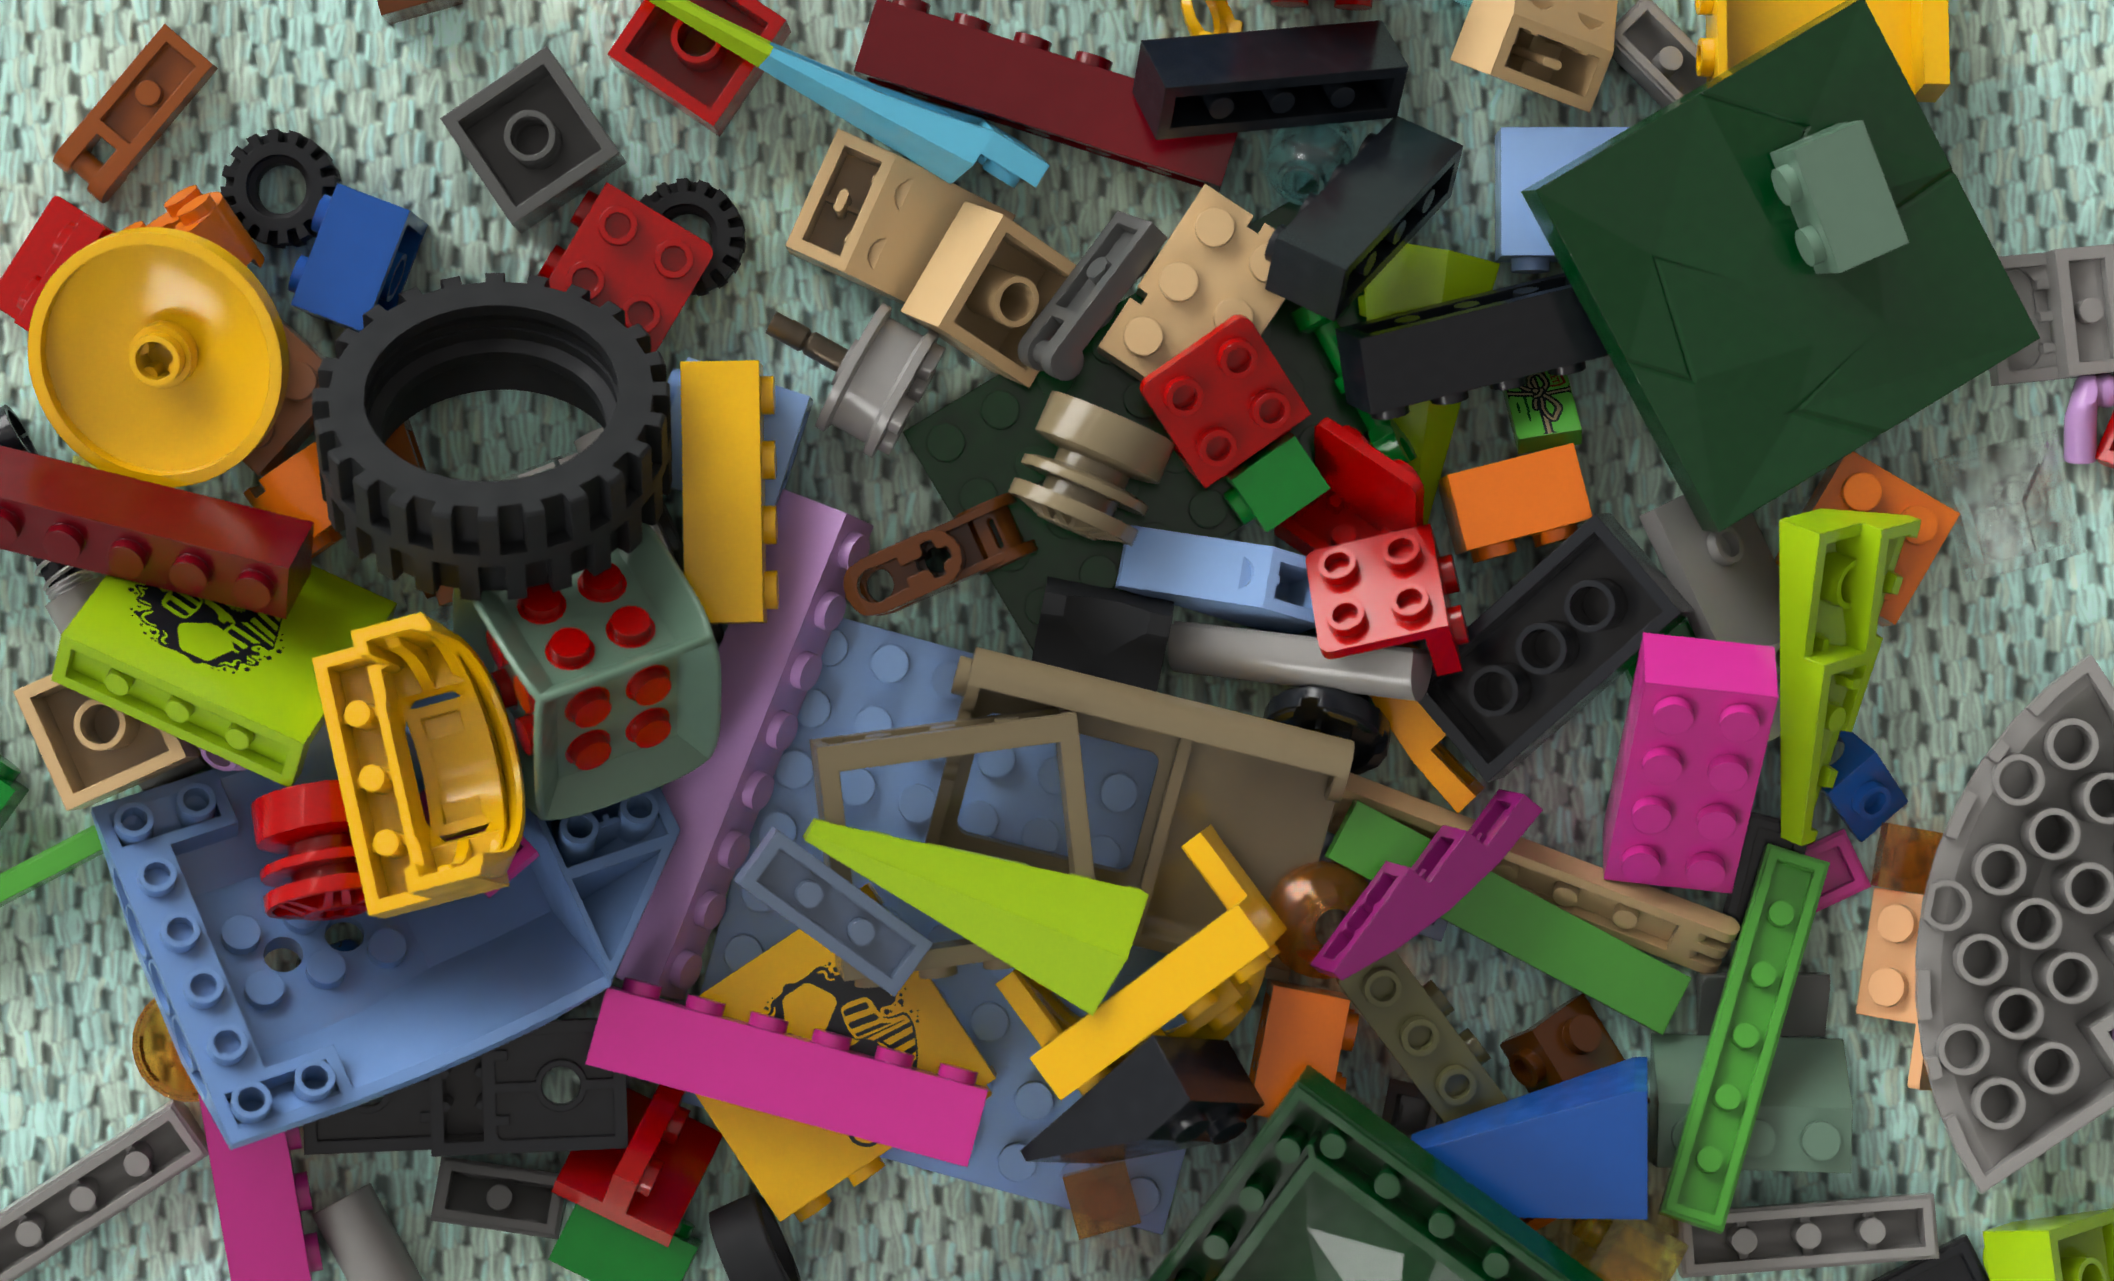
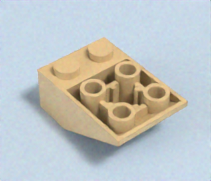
[1450,0,1618,113]
[785,128,1016,305]

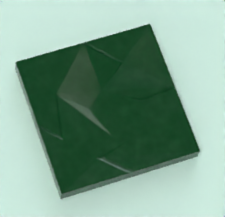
[1521,0,2040,532]
[1148,1065,1604,1281]

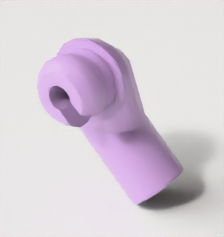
[2064,373,2114,464]

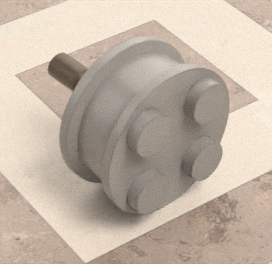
[766,303,946,458]

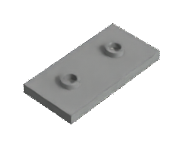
[1639,495,1780,742]

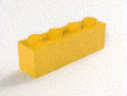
[680,360,779,624]

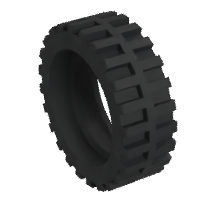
[312,273,672,601]

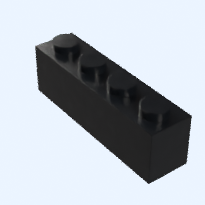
[1132,20,1408,140]
[1265,116,1463,321]
[1335,273,1608,420]

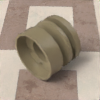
[1008,391,1176,546]

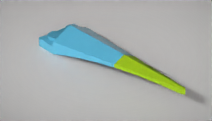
[648,0,1050,188]

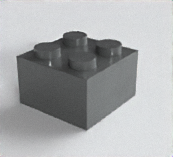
[440,46,627,233]

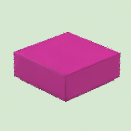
[1805,828,1872,912]

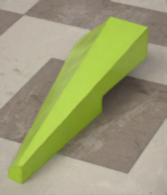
[1358,243,1500,525]
[1779,508,1921,846]
[802,818,1149,1016]

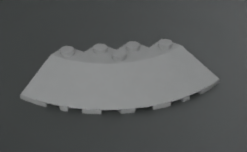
[1915,655,2114,1194]

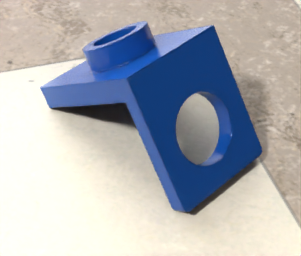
[1821,731,1908,842]

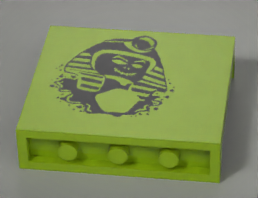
[51,564,397,787]

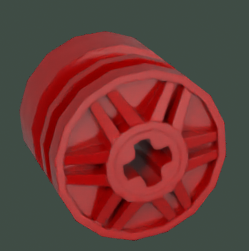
[251,779,367,921]

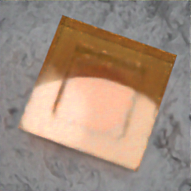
[1871,822,1943,895]
[1063,1160,1141,1240]

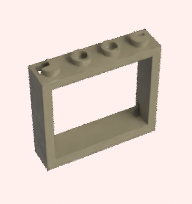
[809,707,1095,988]

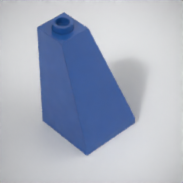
[1411,1057,1648,1220]

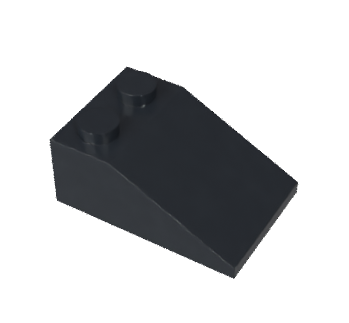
[1021,1035,1265,1164]

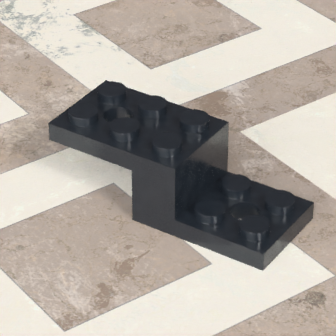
[303,1018,628,1157]

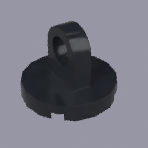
[1263,686,1391,775]

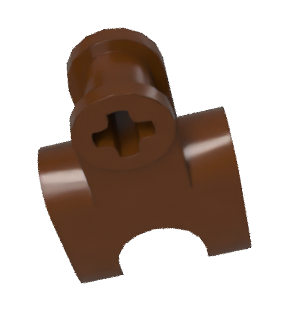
[843,492,1039,616]

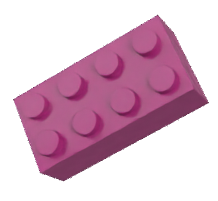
[1602,632,1778,894]

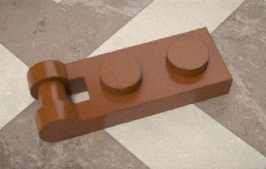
[53,24,218,203]

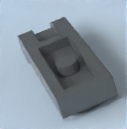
[1017,211,1167,381]

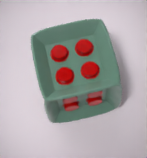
[452,523,722,820]

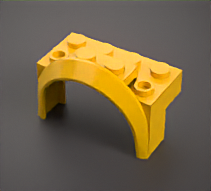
[312,612,526,919]
[995,824,1287,1100]

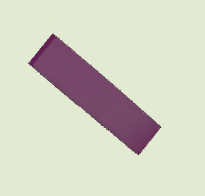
[1310,789,1543,981]

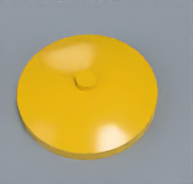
[28,227,289,487]

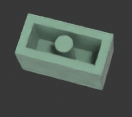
[1770,120,1909,274]

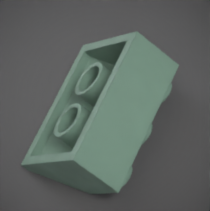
[1648,1033,1853,1173]

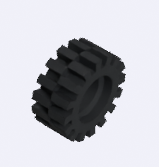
[220,129,342,249]
[639,178,746,297]

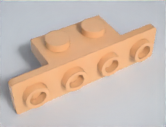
[1856,887,1932,1090]

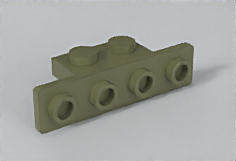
[1336,951,1508,1123]

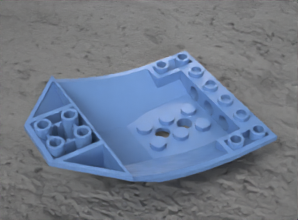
[91,691,680,1150]

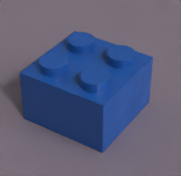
[288,183,428,333]

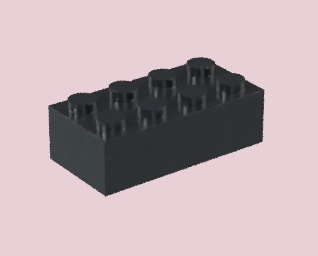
[1418,513,1695,783]

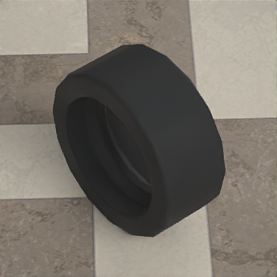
[709,1192,801,1281]

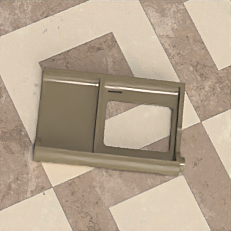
[925,647,1355,983]

